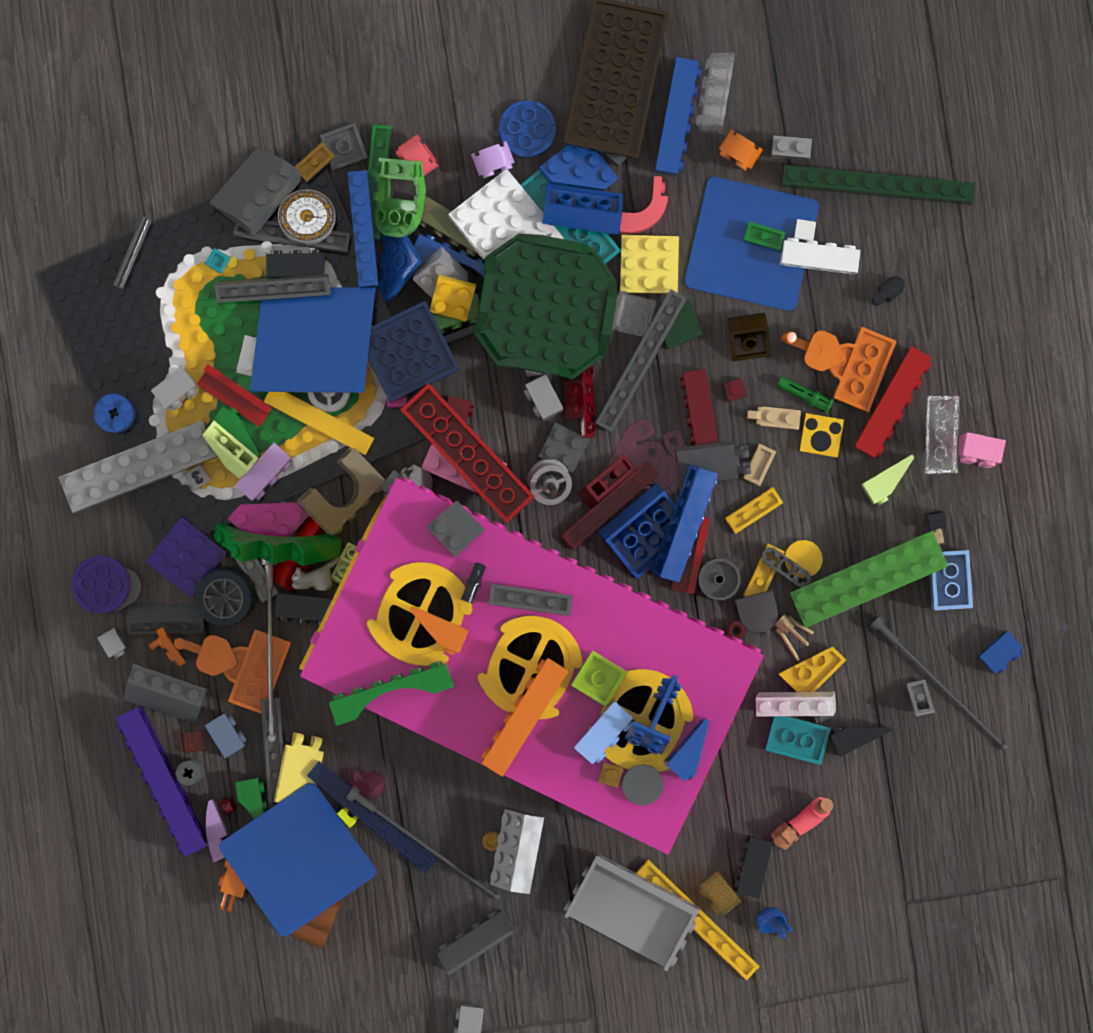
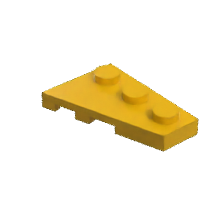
[779,646,846,692]

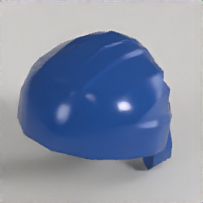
[756,907,793,938]

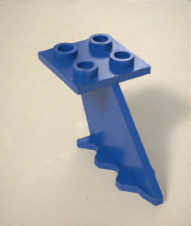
[624,675,682,755]

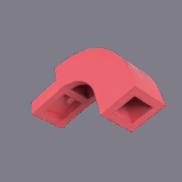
[619,176,668,234]

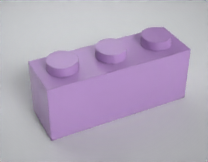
[235,443,292,502]

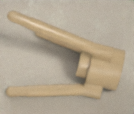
[775,614,814,662]

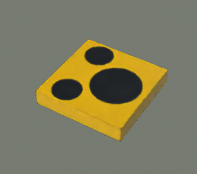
[799,413,844,458]

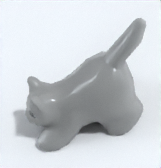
[292,557,340,591]

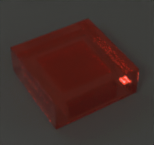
[183,731,206,753]

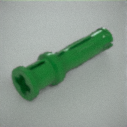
[777,376,835,414]

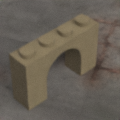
[297,448,386,535]

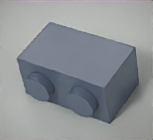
[205,713,247,758]

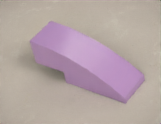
[206,799,229,862]

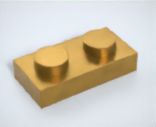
[295,142,335,182]

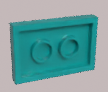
[765,716,831,765]

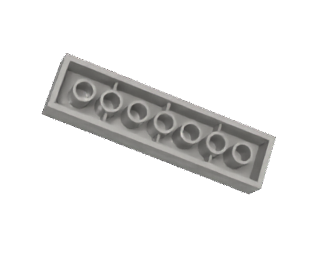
[59,421,218,514]

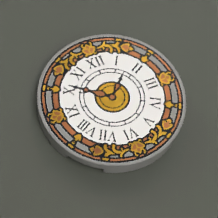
[278,189,336,245]

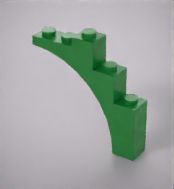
[214,523,341,566]

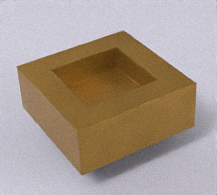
[598,762,623,788]

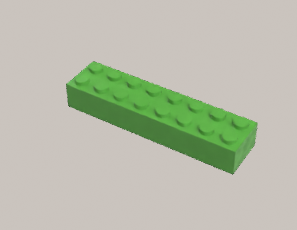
[790,531,949,628]

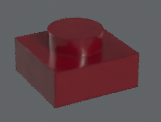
[723,378,747,402]

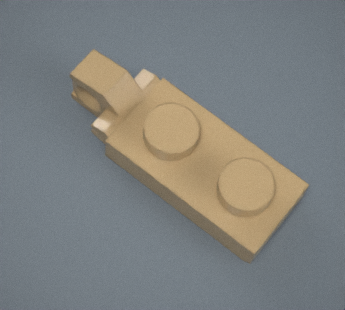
[747,406,801,430]

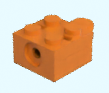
[218,860,247,912]

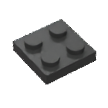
[538,422,590,474]

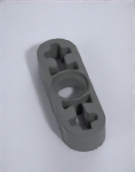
[761,547,811,587]

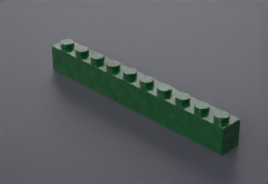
[781,165,976,205]

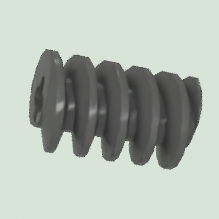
[176,759,204,786]

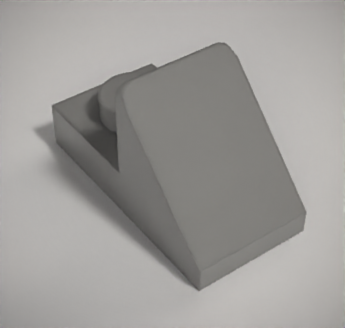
[907,680,935,716]

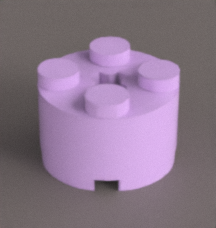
[471,141,515,178]

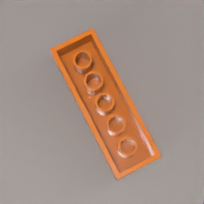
[480,658,569,777]

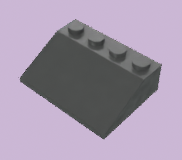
[209,147,302,236]

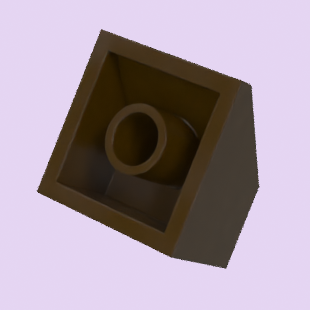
[727,312,770,361]

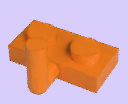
[148,627,186,667]

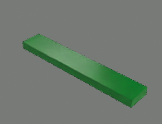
[368,124,392,240]

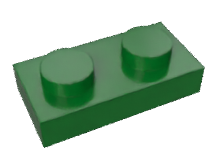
[743,222,786,251]

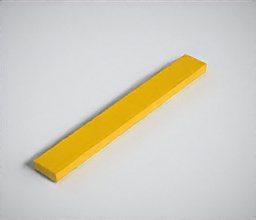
[635,860,760,981]

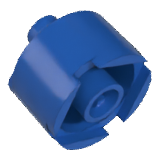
[94,394,136,434]

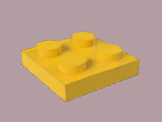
[430,275,476,321]

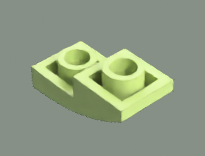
[331,542,356,584]

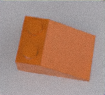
[410,606,470,655]

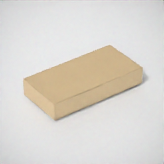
[743,444,776,486]

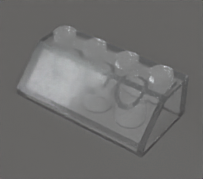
[695,52,735,135]
[925,396,960,474]

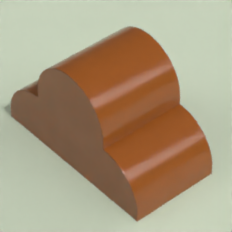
[290,898,344,949]

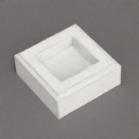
[794,219,816,241]

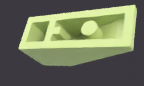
[202,421,258,479]
[861,455,914,505]

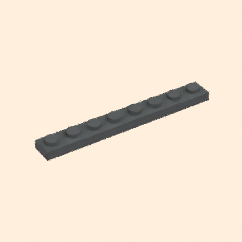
[596,289,687,433]

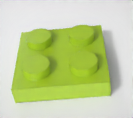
[571,650,627,707]

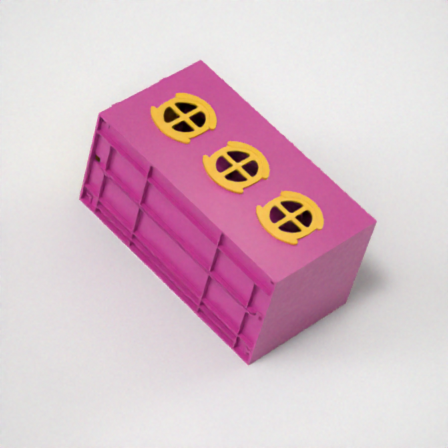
[299,476,764,855]

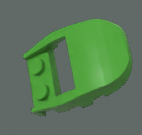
[373,158,426,237]

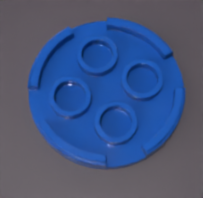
[499,100,556,158]

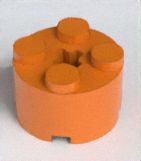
[719,129,763,171]

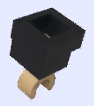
[925,510,947,544]

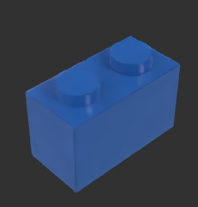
[977,631,1023,674]

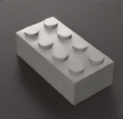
[490,809,544,894]

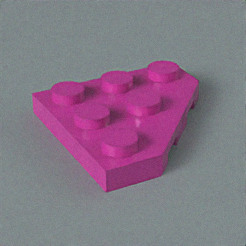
[228,502,309,537]

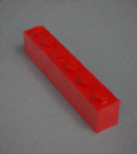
[853,346,932,458]

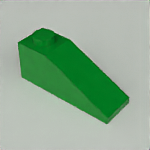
[210,406,261,458]

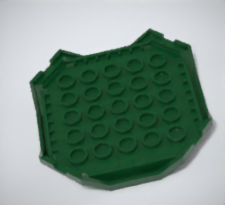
[473,233,617,380]

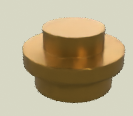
[483,832,499,851]

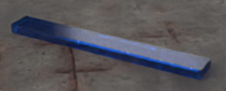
[307,761,438,873]

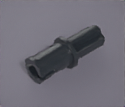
[461,562,486,604]

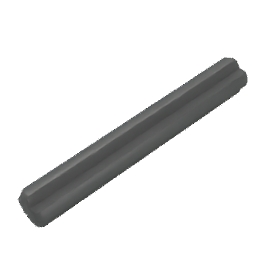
[113,216,151,289]

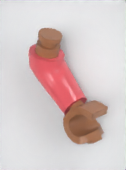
[771,797,833,850]

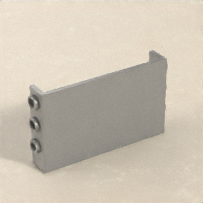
[563,853,700,971]

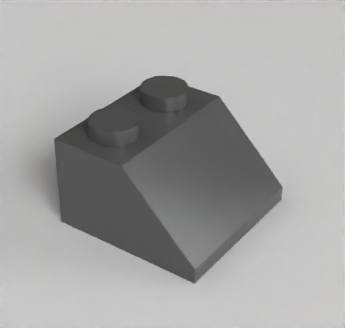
[427,501,485,558]

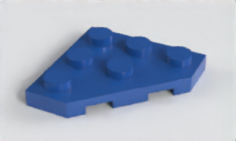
[539,145,619,191]
[377,234,423,302]

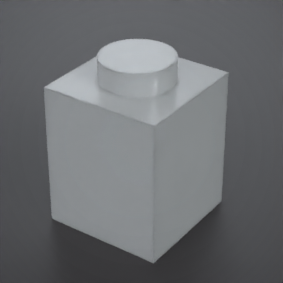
[97,628,128,659]

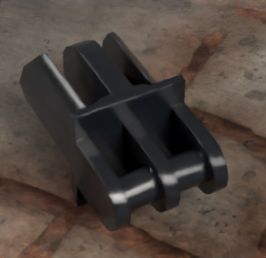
[872,276,904,306]

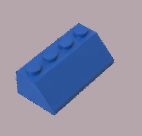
[542,183,623,234]

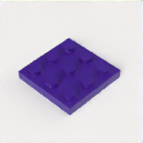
[146,516,227,597]

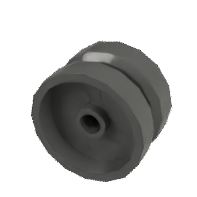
[698,558,741,600]

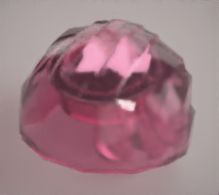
[348,771,386,800]

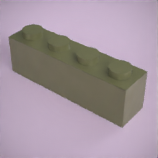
[419,196,481,258]

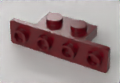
[564,365,596,438]

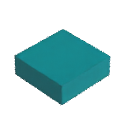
[205,248,231,275]

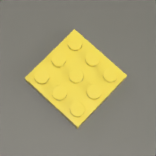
[620,235,679,294]

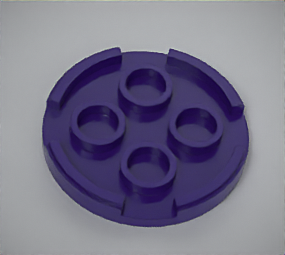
[73,556,131,613]

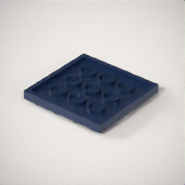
[368,301,460,404]

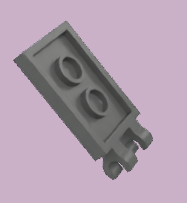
[676,441,751,485]

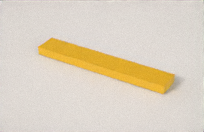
[264,392,375,455]

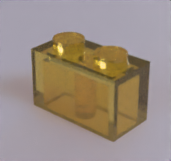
[699,870,742,916]

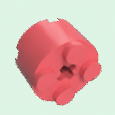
[396,134,439,176]

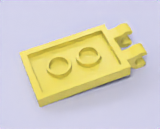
[274,732,324,803]

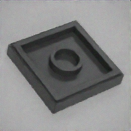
[319,122,368,172]

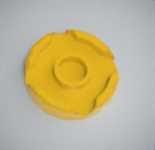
[784,540,823,578]

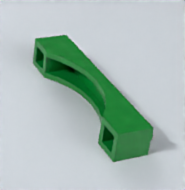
[329,660,455,726]
[235,777,268,819]

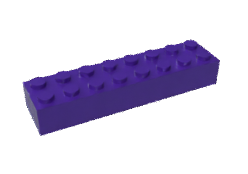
[115,706,208,857]

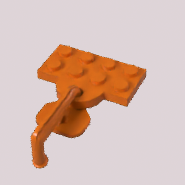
[781,327,897,412]
[174,629,291,714]

